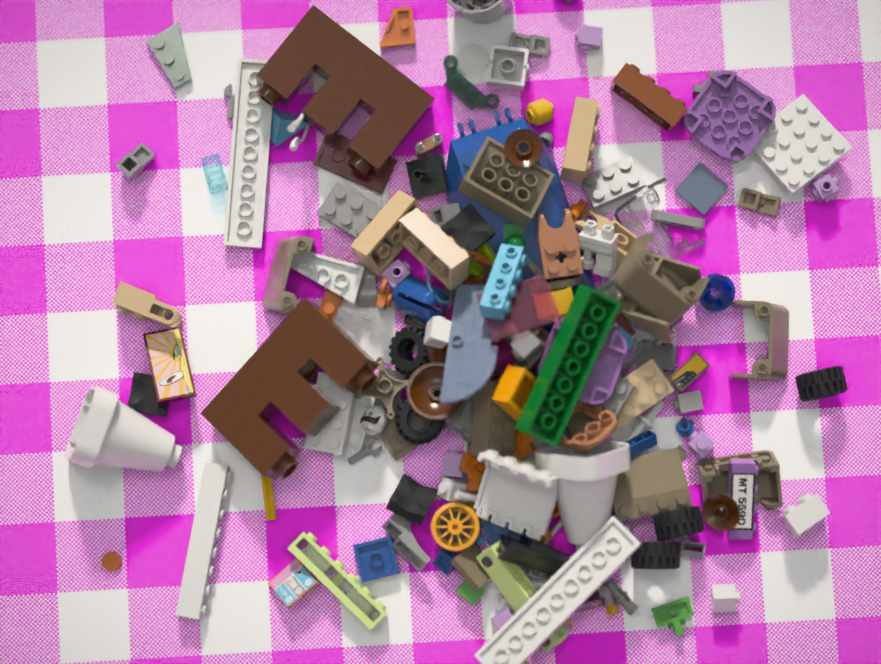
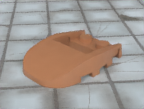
[558,401,617,452]

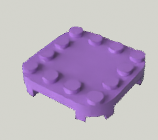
[683,70,776,163]
[538,316,628,405]

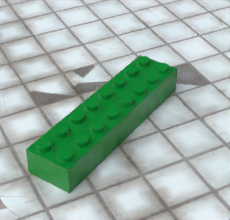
[515,284,622,447]

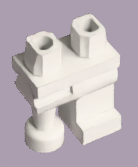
[578,220,618,278]

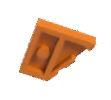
[379,6,416,49]

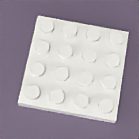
[752,94,853,196]

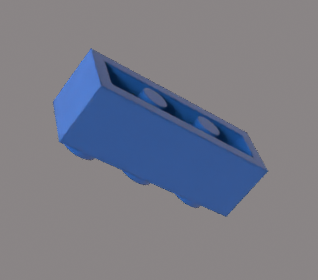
[625,430,658,458]

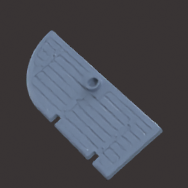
[440,284,502,404]

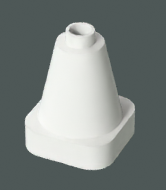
[64,386,182,472]
[535,439,631,551]

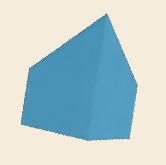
[270,107,307,147]

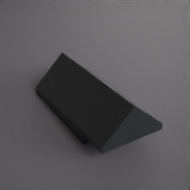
[498,534,572,576]

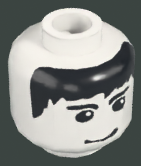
[360,406,388,435]

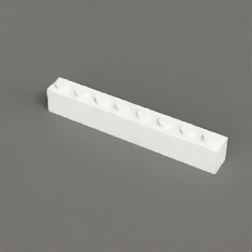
[176,462,232,619]

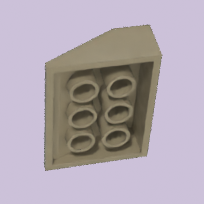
[458,136,555,228]
[612,448,692,522]

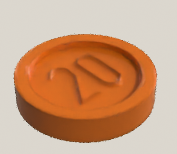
[102,552,122,571]

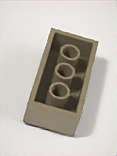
[470,375,516,457]

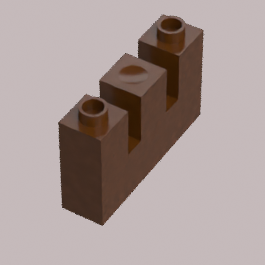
[256,5,435,177]
[200,298,379,480]

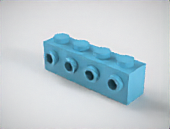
[479,243,527,320]

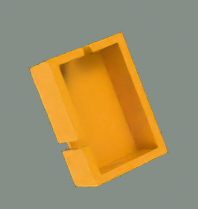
[491,365,537,422]

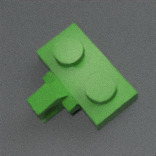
[651,597,694,637]

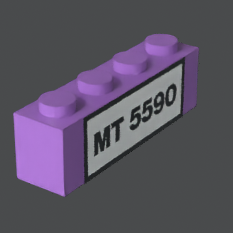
[726,459,759,539]

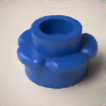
[675,418,694,437]

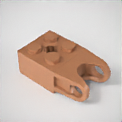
[537,208,583,281]

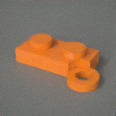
[376,279,392,312]

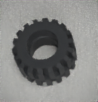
[389,327,430,375]
[795,366,848,402]
[395,398,444,445]
[652,506,705,541]
[631,542,680,569]

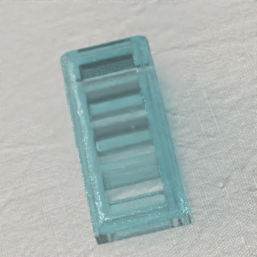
[201,153,228,194]

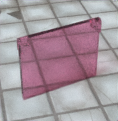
[477,274,561,341]

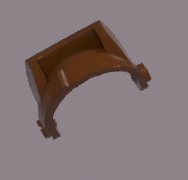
[462,251,494,285]

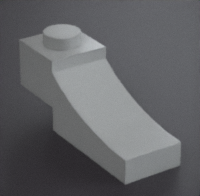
[382,513,431,572]

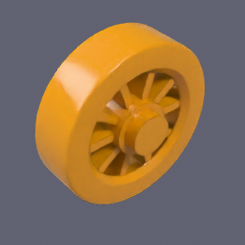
[431,502,480,551]

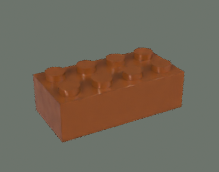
[610,62,688,134]

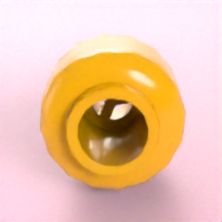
[525,98,555,126]

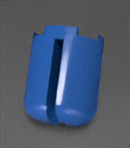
[392,276,447,324]

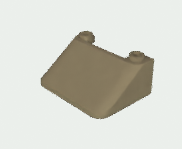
[618,254,702,344]

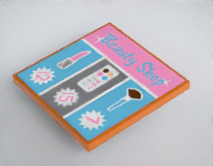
[268,558,318,609]

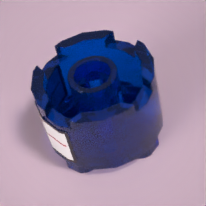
[697,273,736,314]

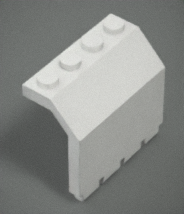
[473,449,558,541]

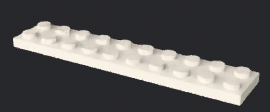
[223,58,273,249]
[474,516,642,664]

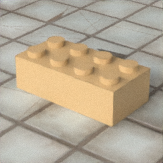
[559,96,601,184]
[350,190,422,276]
[399,208,469,291]
[611,358,676,434]

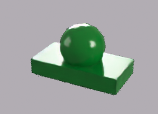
[503,223,525,252]

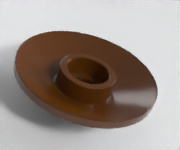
[504,129,543,168]
[702,494,740,531]

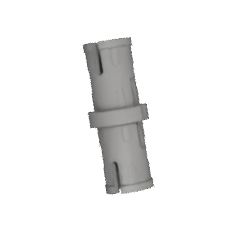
[604,578,639,616]

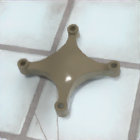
[353,357,409,420]

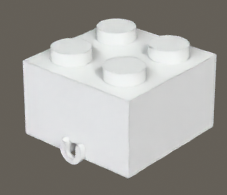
[486,44,529,91]
[780,493,830,538]

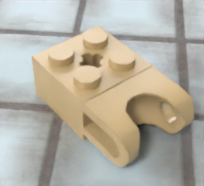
[574,208,638,272]
[111,281,182,328]

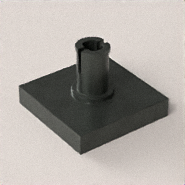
[406,153,450,200]

